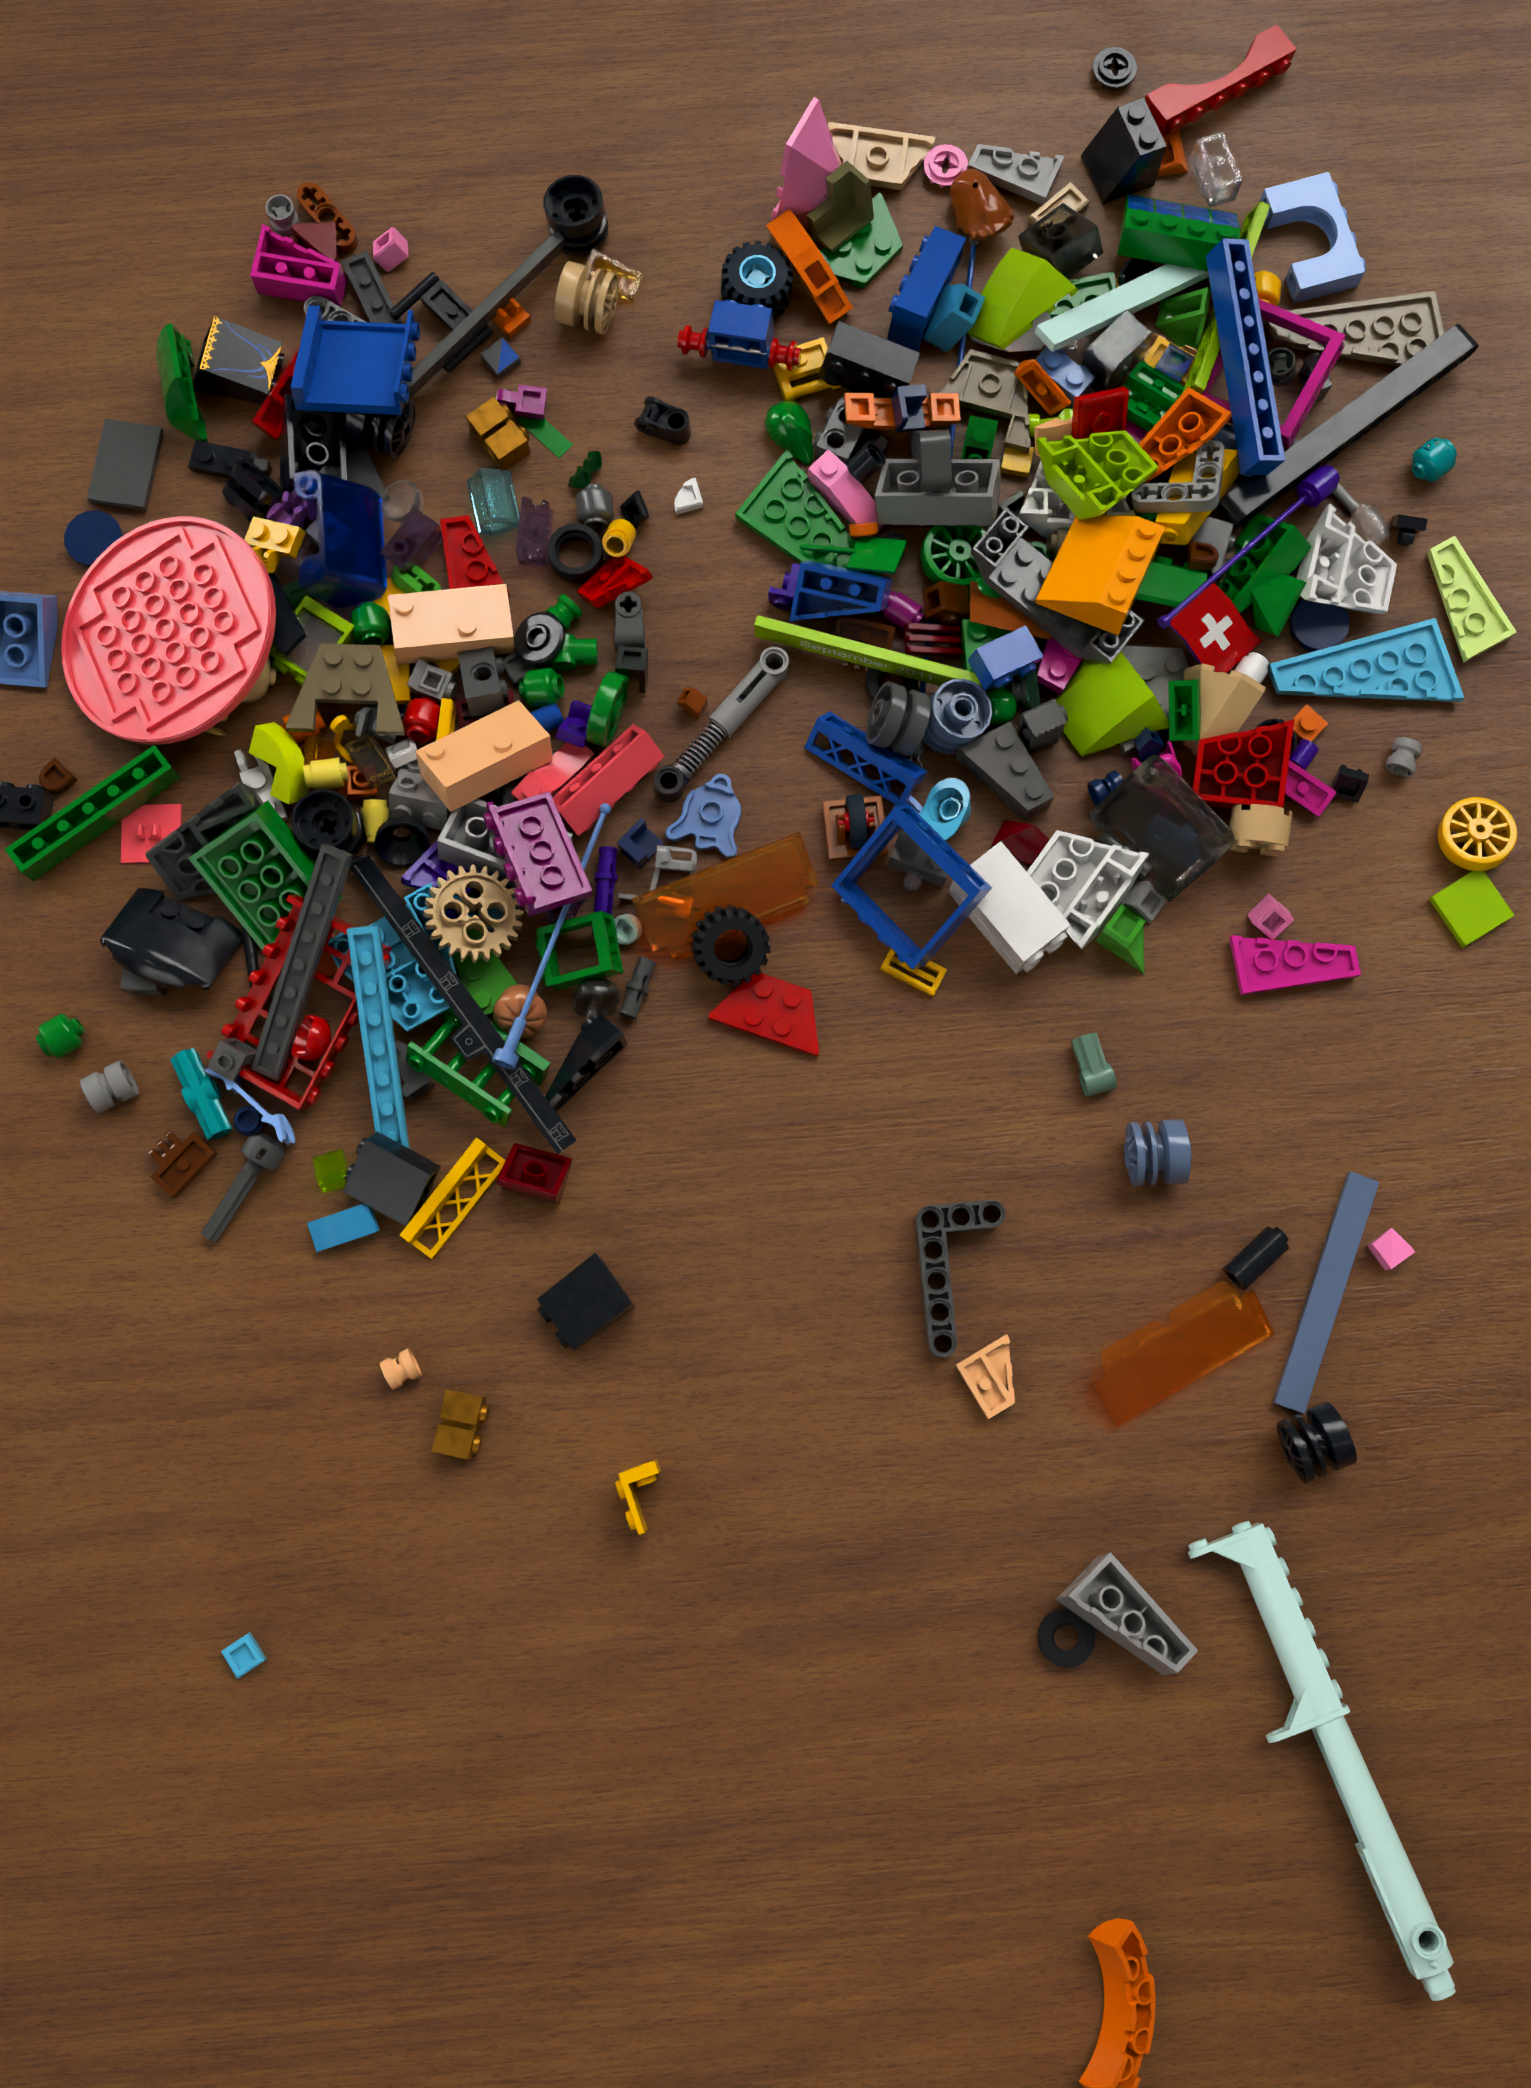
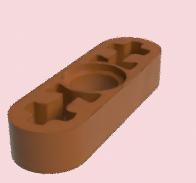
[296,182,358,254]

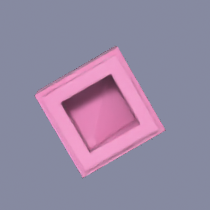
[373,227,409,272]
[1248,894,1294,940]
[1366,1228,1415,1271]

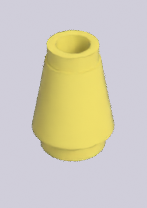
[360,799,389,843]

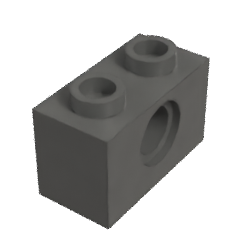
[458,646,509,717]

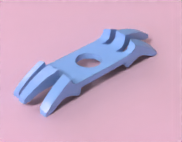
[205,1068,296,1146]

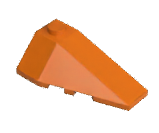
[1139,387,1233,484]

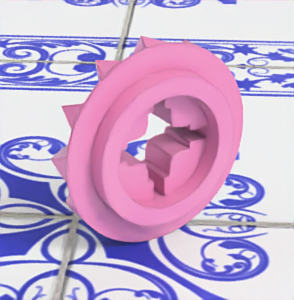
[924,144,968,188]

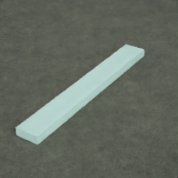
[1035,264,1209,352]

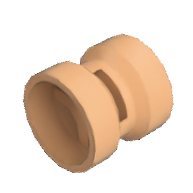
[380,1348,422,1390]

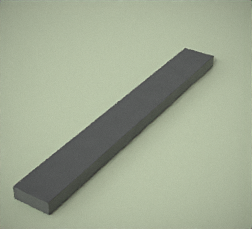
[407,231,564,399]
[250,844,353,1082]

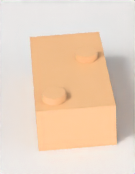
[388,584,514,665]
[415,700,553,812]

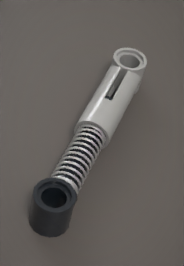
[654,646,789,803]

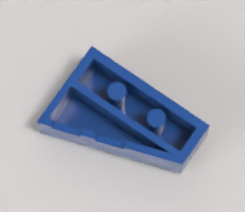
[789,560,893,622]

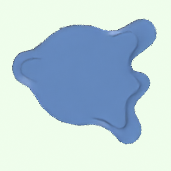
[665,774,741,859]

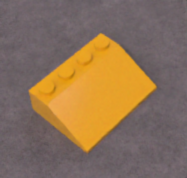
[1035,515,1165,636]

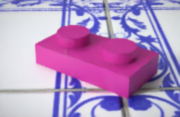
[1285,760,1337,817]

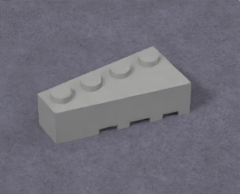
[1055,1552,1198,1675]

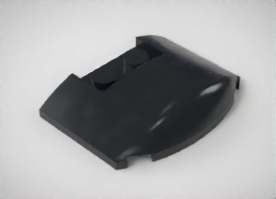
[100,888,243,990]

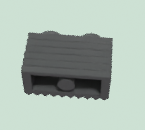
[1016,699,1068,756]

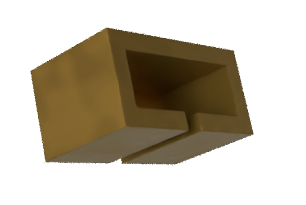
[466,397,530,472]
[431,1389,489,1460]

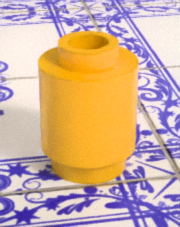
[602,519,636,557]

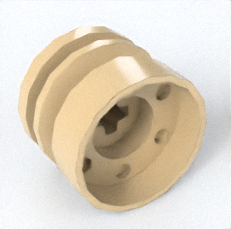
[554,261,618,334]

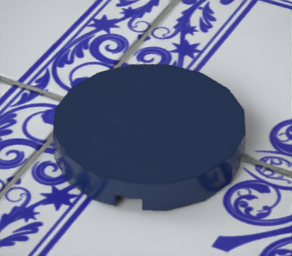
[64,510,124,567]
[1289,599,1350,652]

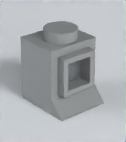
[407,659,457,706]

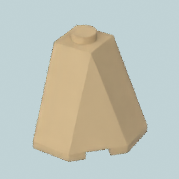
[1183,664,1266,756]

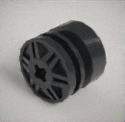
[543,175,608,256]
[345,399,416,458]
[291,789,365,858]
[1276,1402,1357,1484]

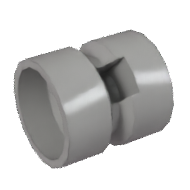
[80,1060,139,1114]

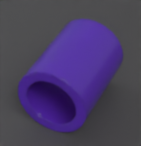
[1289,739,1319,770]

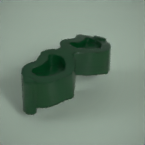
[568,450,602,488]

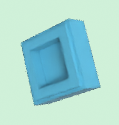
[221,1632,267,1679]

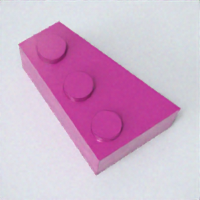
[250,224,347,307]

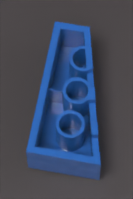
[887,226,966,352]

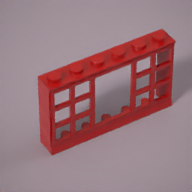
[206,895,392,1110]

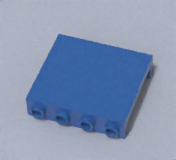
[290,305,420,415]

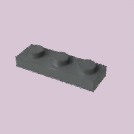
[341,250,402,324]

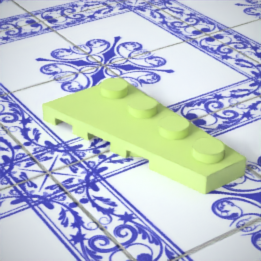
[1427,536,1517,663]

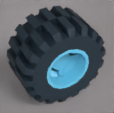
[721,241,793,320]

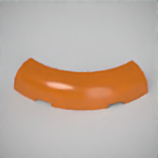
[1078,1918,1156,2088]

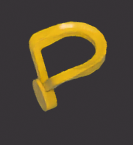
[330,715,376,765]

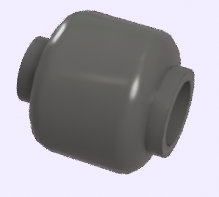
[575,484,614,531]

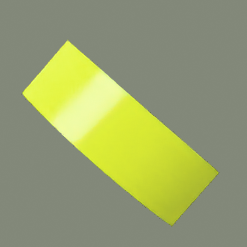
[249,722,308,804]

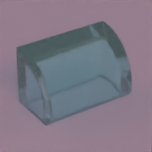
[467,467,522,535]

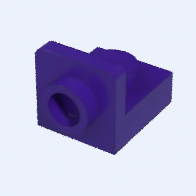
[768,563,800,610]
[556,700,592,748]

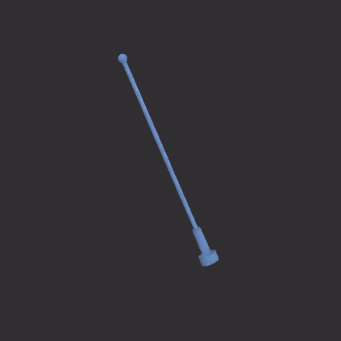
[492,803,611,1070]

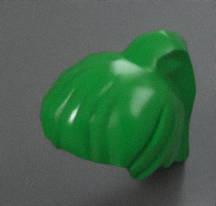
[764,400,813,465]

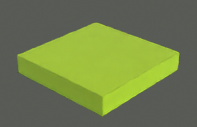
[1429,871,1515,948]

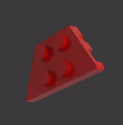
[708,973,819,1057]

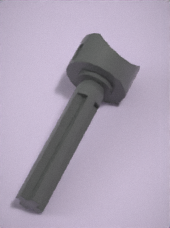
[201,1133,284,1243]

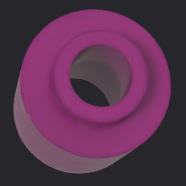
[881,590,925,630]

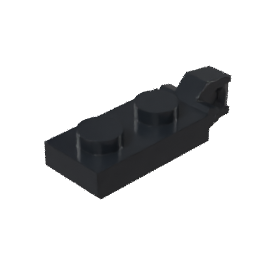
[188,440,272,479]

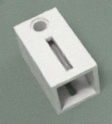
[948,841,1071,974]

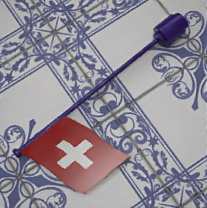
[1157,465,1340,673]

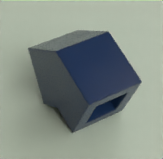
[1134,727,1164,765]

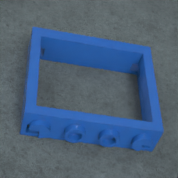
[831,804,992,970]

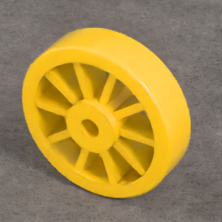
[1437,797,1518,871]

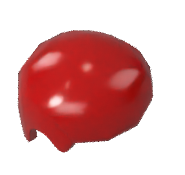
[291,1015,331,1061]

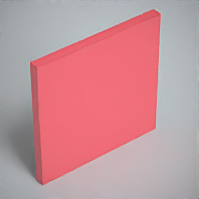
[121,804,182,864]

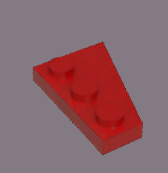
[440,515,510,597]

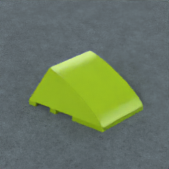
[968,248,1079,350]
[1036,430,1159,520]
[1055,651,1169,757]

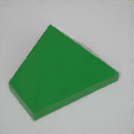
[1251,574,1306,637]
[1168,679,1200,741]

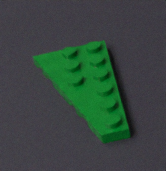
[735,449,892,617]

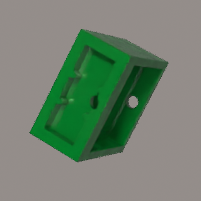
[535,911,624,990]

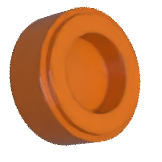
[849,521,879,537]

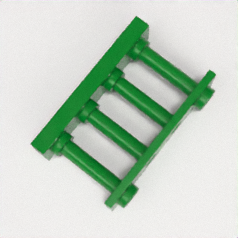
[405,1008,551,1128]

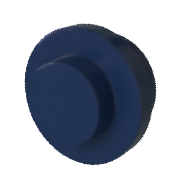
[233,1106,265,1136]

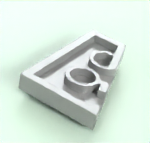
[967,144,1065,205]

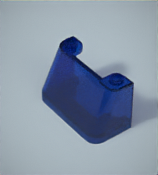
[294,470,387,609]

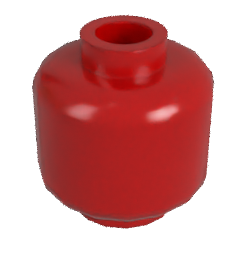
[402,697,440,743]

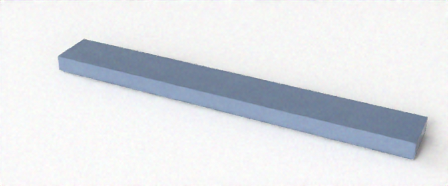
[1272,1171,1379,1414]

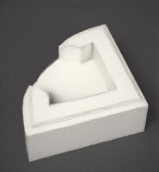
[674,478,704,515]

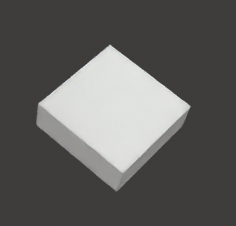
[385,738,418,769]

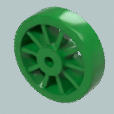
[920,525,986,591]
[586,671,629,747]

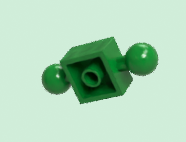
[959,577,1024,726]

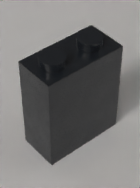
[343,1131,441,1226]

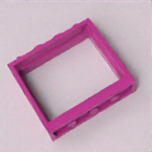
[1201,299,1345,449]

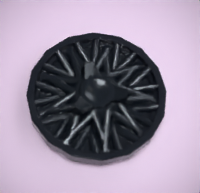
[514,612,565,666]

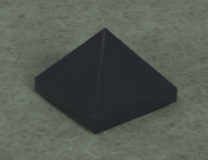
[620,491,649,529]

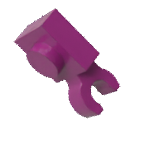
[496,384,548,420]

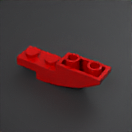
[250,345,300,440]

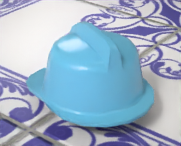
[920,778,971,841]

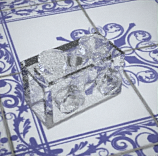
[1189,132,1243,208]

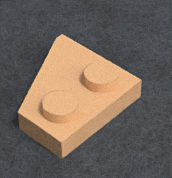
[955,1334,1015,1419]

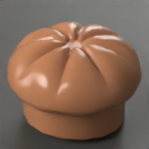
[492,984,547,1039]

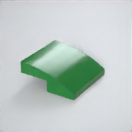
[1122,361,1184,432]

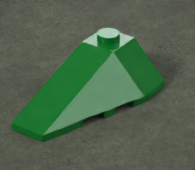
[1217,514,1312,613]

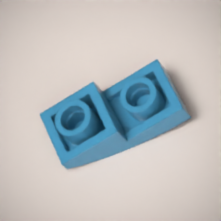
[307,1203,380,1252]

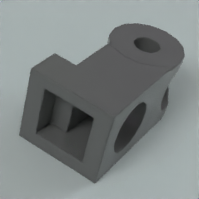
[395,1041,435,1102]

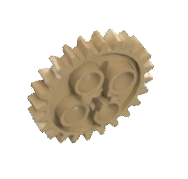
[423,864,524,963]

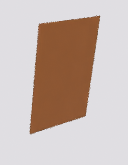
[970,581,1051,640]

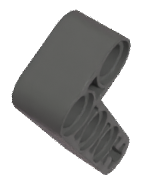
[909,429,952,491]

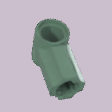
[1071,1033,1117,1097]

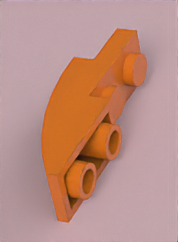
[766,209,853,325]

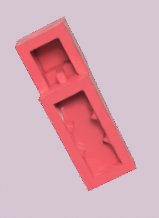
[511,742,596,801]

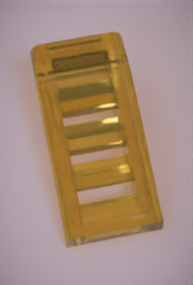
[585,249,644,301]

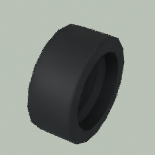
[548,523,604,583]

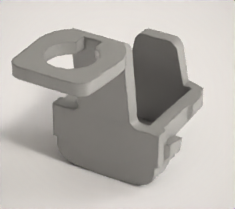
[618,845,697,901]

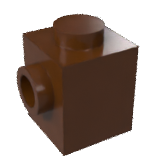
[922,581,970,625]

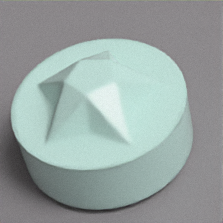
[614,913,642,945]

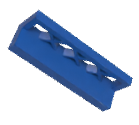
[804,711,927,806]

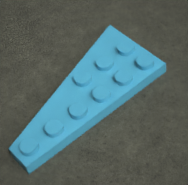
[1267,618,1464,702]

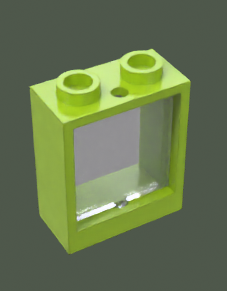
[269,596,356,686]

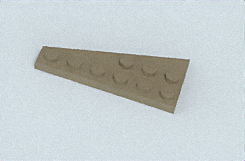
[1266,291,1450,375]

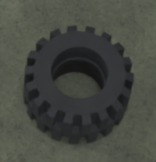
[690,905,771,986]

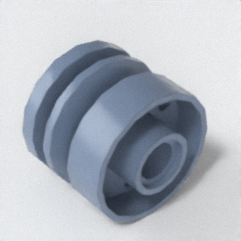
[922,679,993,755]
[1124,1119,1191,1187]

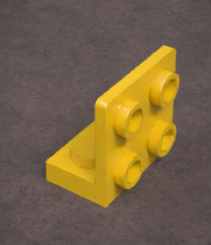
[615,1459,661,1535]

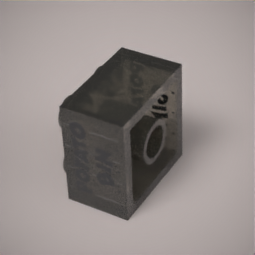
[1018,203,1104,280]
[1082,310,1152,392]

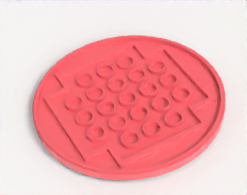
[61,516,276,745]

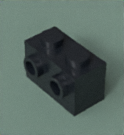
[0,781,54,830]

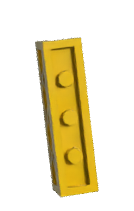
[400,1137,506,1260]

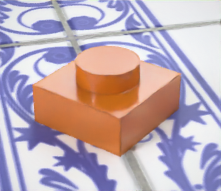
[1292,704,1328,742]

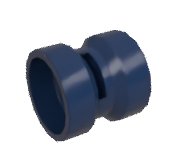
[1087,770,1127,809]

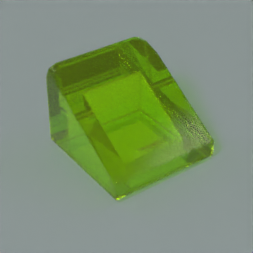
[313,1149,348,1193]

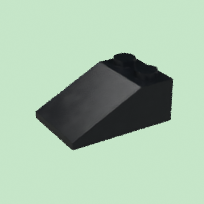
[280,394,348,498]

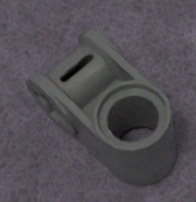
[614,591,645,651]

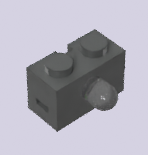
[888,830,948,891]

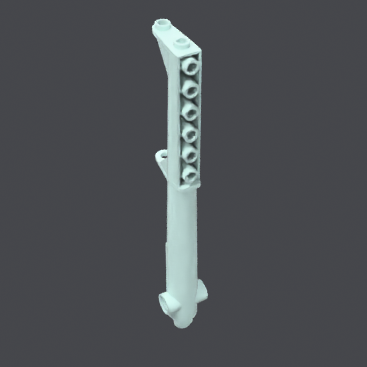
[1187,1521,1456,2001]

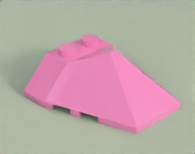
[771,97,841,228]

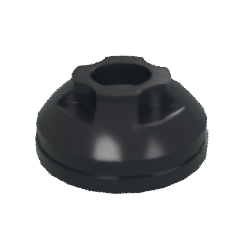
[374,817,430,866]

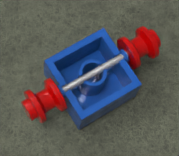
[677,300,802,371]

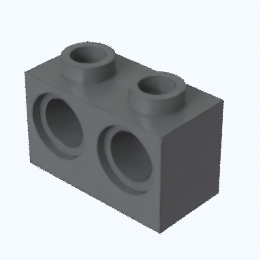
[813,397,868,466]

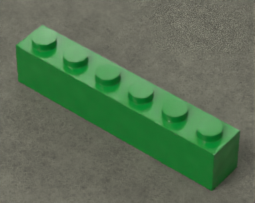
[4,745,181,881]

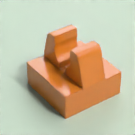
[492,298,531,339]

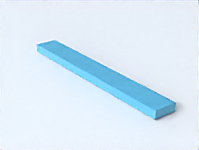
[347,925,410,1149]

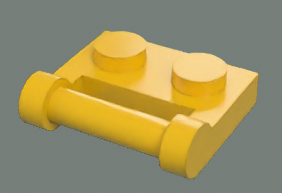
[773,337,841,402]

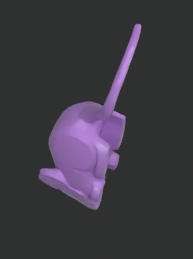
[266,485,318,528]

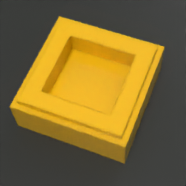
[1000,446,1035,478]

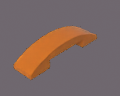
[844,393,961,430]

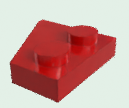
[577,556,653,608]

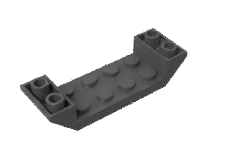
[971,508,1144,664]

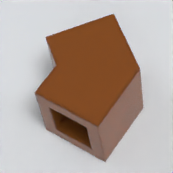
[676,687,708,719]

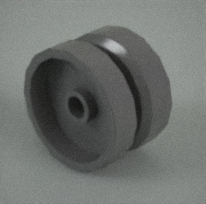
[865,681,931,756]

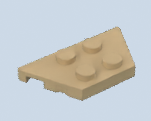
[828,122,935,190]

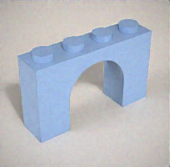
[1259,172,1366,304]

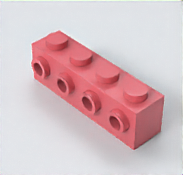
[552,724,665,836]

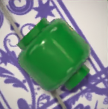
[350,602,391,645]
[519,668,565,708]
[36,1013,85,1058]

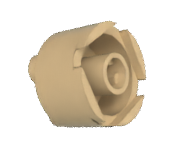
[1227,804,1293,856]

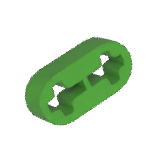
[391,560,441,593]

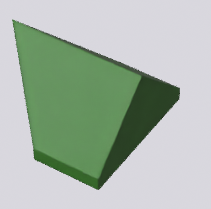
[1156,287,1211,356]
[1095,904,1146,974]

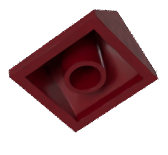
[496,1143,573,1204]

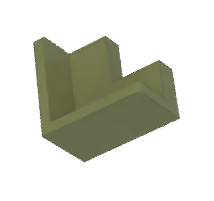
[807,161,874,252]

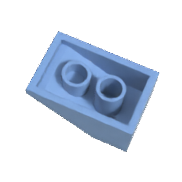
[0,591,58,688]

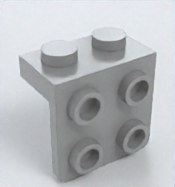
[389,759,450,831]

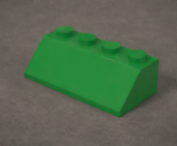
[1135,555,1208,607]

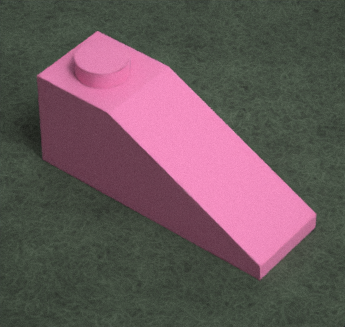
[808,449,886,537]

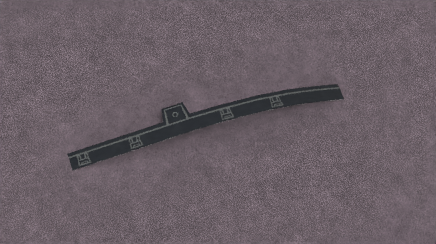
[350,855,577,1154]

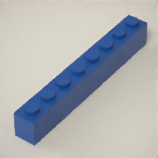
[1206,238,1285,475]

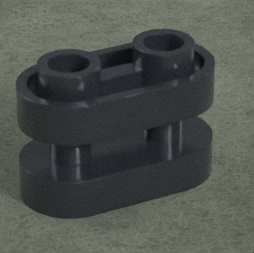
[222,459,283,522]

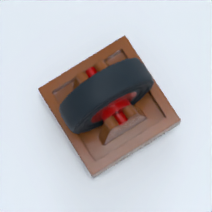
[822,794,888,862]

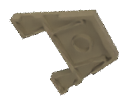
[935,349,1031,453]
[286,643,405,736]

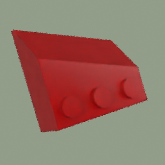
[1190,719,1294,810]

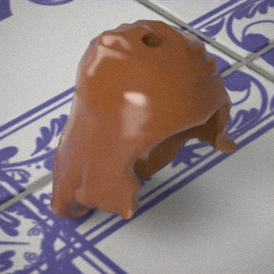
[950,168,1015,241]

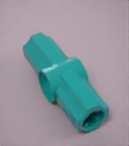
[170,1048,233,1141]

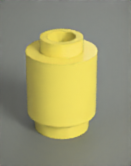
[303,757,349,790]

